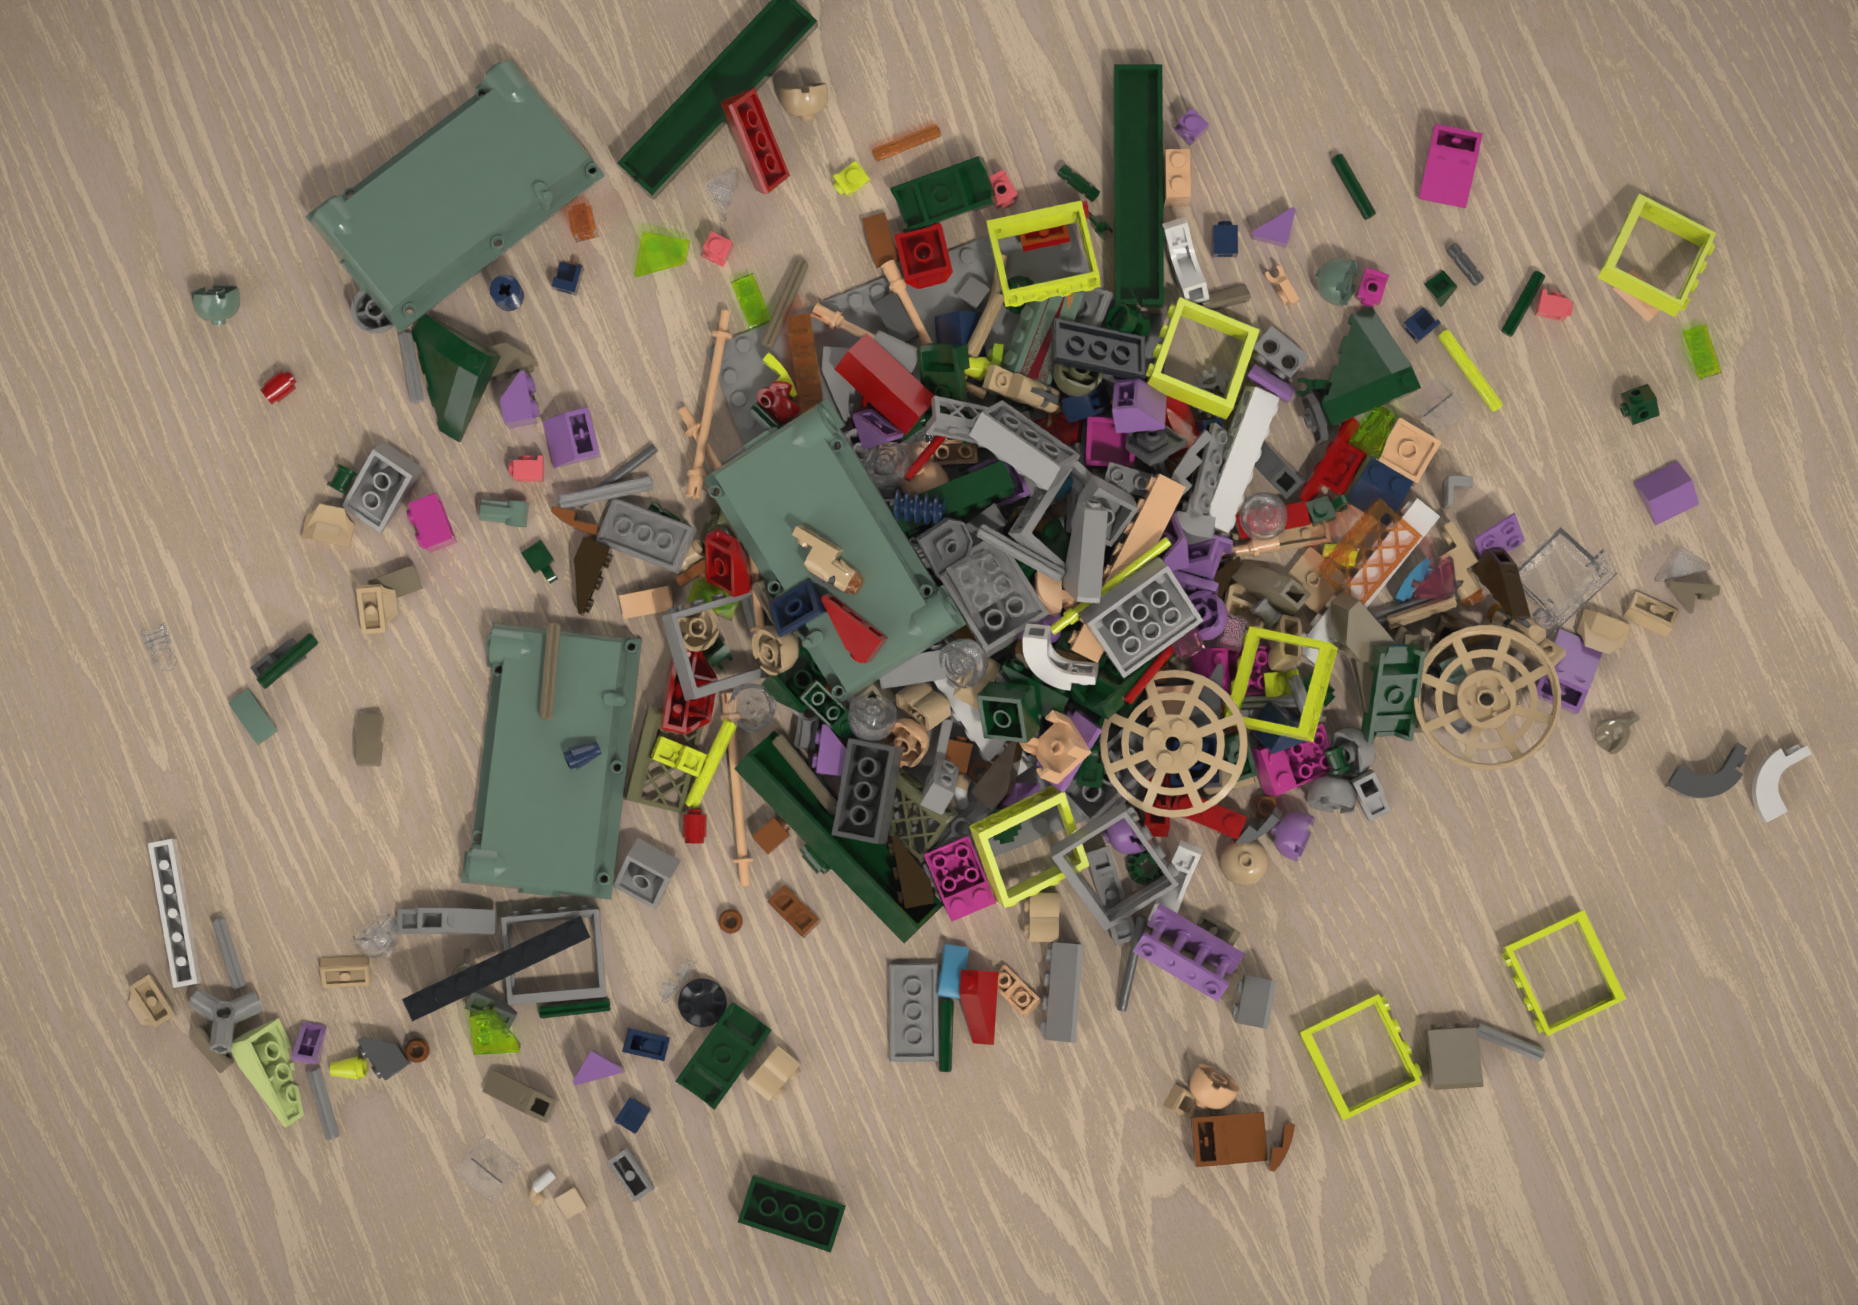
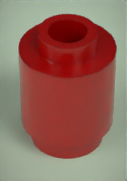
[260,370,297,404]
[682,809,707,844]

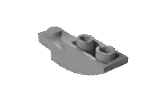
[397,908,497,935]

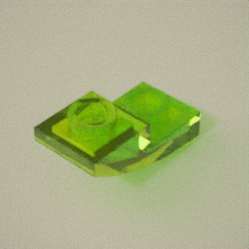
[731,273,771,330]
[1683,324,1722,380]

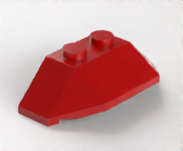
[660,650,718,735]

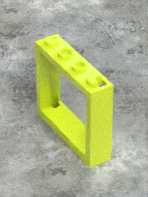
[1597,194,1716,317]
[986,201,1101,307]
[1146,297,1260,419]
[1224,626,1338,742]
[969,785,1090,908]
[1501,910,1626,1036]
[1298,994,1423,1121]

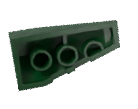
[761,646,827,713]

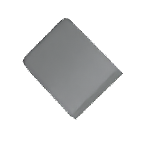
[956,276,990,310]

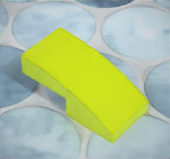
[763,352,798,400]
[650,736,707,777]

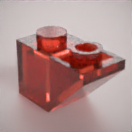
[1040,413,1077,446]

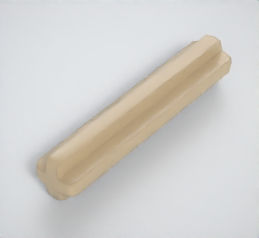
[967,292,1004,357]
[1386,594,1457,630]

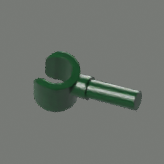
[1088,212,1113,240]

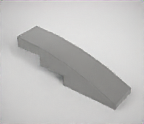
[1169,429,1213,497]

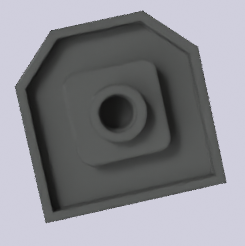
[1301,393,1329,445]
[1126,425,1187,478]
[911,518,973,578]

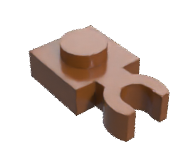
[675,558,706,588]

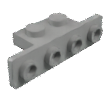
[1184,423,1228,516]

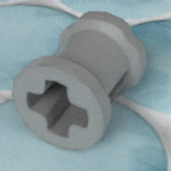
[1250,597,1283,629]

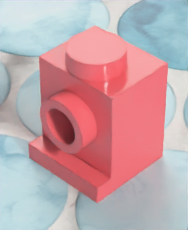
[990,169,1018,210]
[702,231,734,267]
[1535,289,1574,321]
[509,455,545,482]

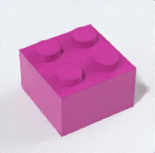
[1085,417,1135,469]
[406,493,457,553]

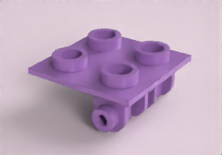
[1474,513,1525,557]

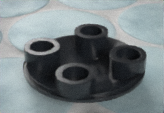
[678,978,727,1027]

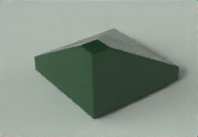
[1424,270,1457,307]

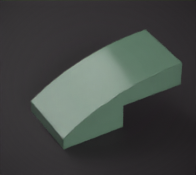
[228,689,278,745]

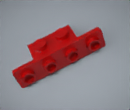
[1000,201,1089,252]
[1299,417,1367,502]

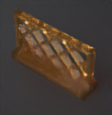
[1314,498,1422,605]

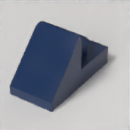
[622,1028,670,1061]

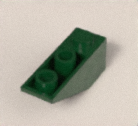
[1002,658,1071,717]
[799,679,862,742]

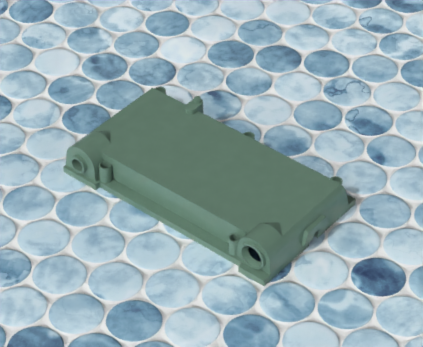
[305,59,604,333]
[703,398,968,703]
[461,622,642,900]

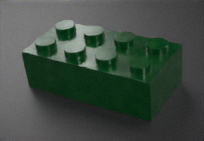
[738,1174,846,1253]

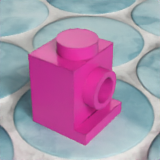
[1356,268,1389,307]

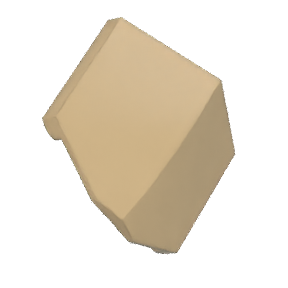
[1224,583,1264,631]

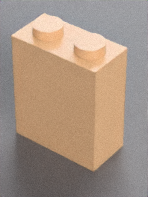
[1163,149,1191,207]

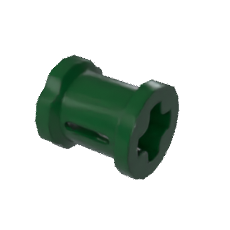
[326,463,357,495]
[1323,744,1351,775]

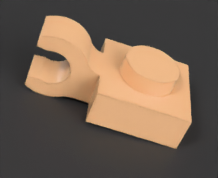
[1265,265,1300,307]

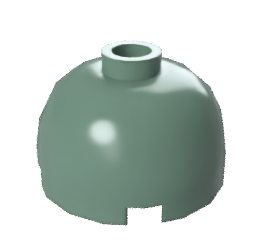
[1315,257,1358,307]
[191,285,240,325]

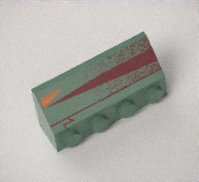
[1002,279,1084,384]

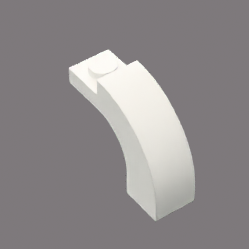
[1162,217,1210,304]
[1023,623,1099,691]
[1752,744,1812,823]
[1147,840,1203,921]

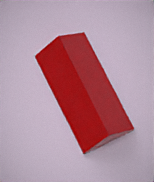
[720,87,790,194]
[834,333,935,435]

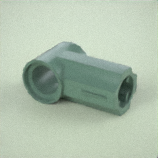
[479,500,529,527]

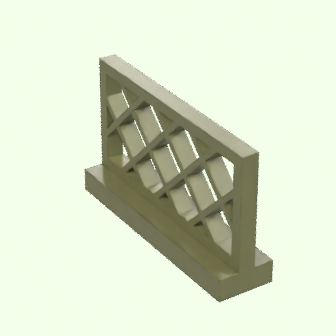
[624,705,703,814]
[888,767,958,861]

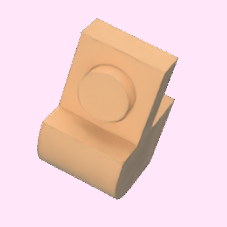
[1033,571,1081,617]

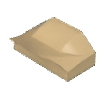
[302,504,355,548]
[356,584,398,634]
[1576,609,1631,655]
[127,974,177,1028]

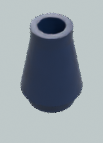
[563,742,602,770]

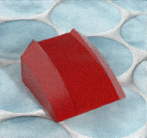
[894,223,953,289]
[705,529,752,597]

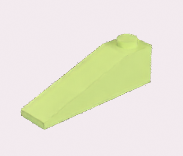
[231,1018,304,1128]

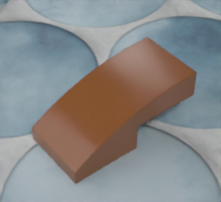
[862,212,899,268]
[551,507,599,536]
[767,885,821,938]
[1268,1122,1295,1172]

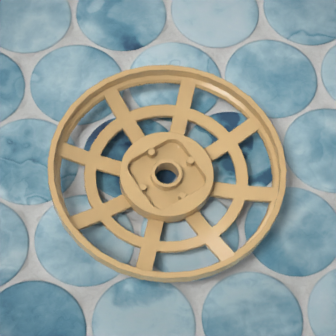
[1414,625,1561,770]
[1100,670,1248,817]

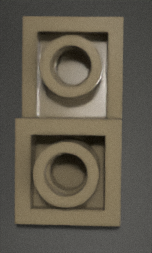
[356,714,384,766]

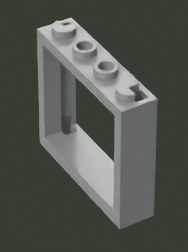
[1008,461,1107,580]
[661,589,770,701]
[1050,802,1179,931]
[501,905,607,1005]

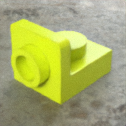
[832,161,871,198]
[1264,669,1299,697]

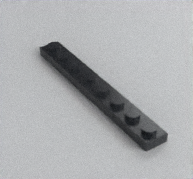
[402,916,591,1022]

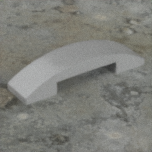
[1086,845,1135,946]

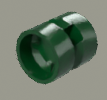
[1105,303,1150,339]

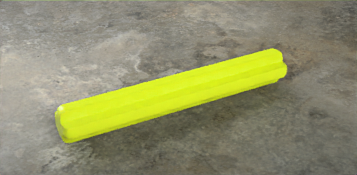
[1438,329,1503,412]
[685,719,737,809]

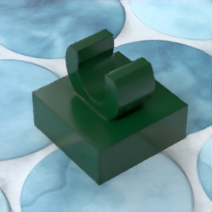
[702,637,733,670]

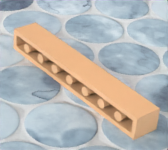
[1068,474,1186,663]

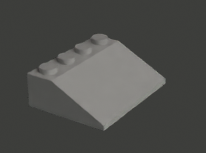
[937,541,1049,658]
[1078,556,1203,678]

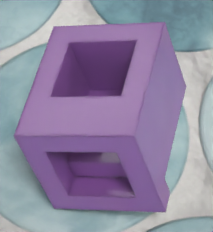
[1173,108,1209,146]

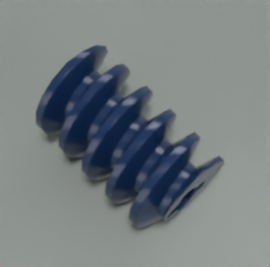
[490,275,524,311]
[893,489,947,525]

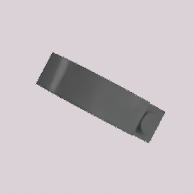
[1665,743,1747,799]

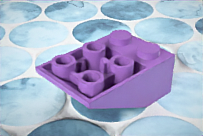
[1535,629,1602,715]

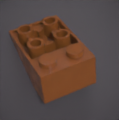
[1191,1112,1268,1167]

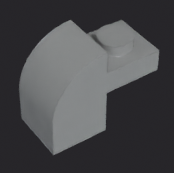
[1177,492,1216,545]
[1349,769,1391,822]

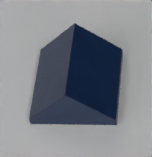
[935,311,987,358]
[768,578,827,638]
[1250,701,1316,754]

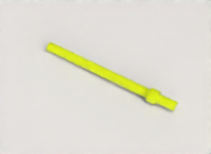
[1051,537,1172,635]

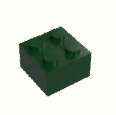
[977,681,1040,743]

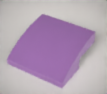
[1247,364,1296,404]

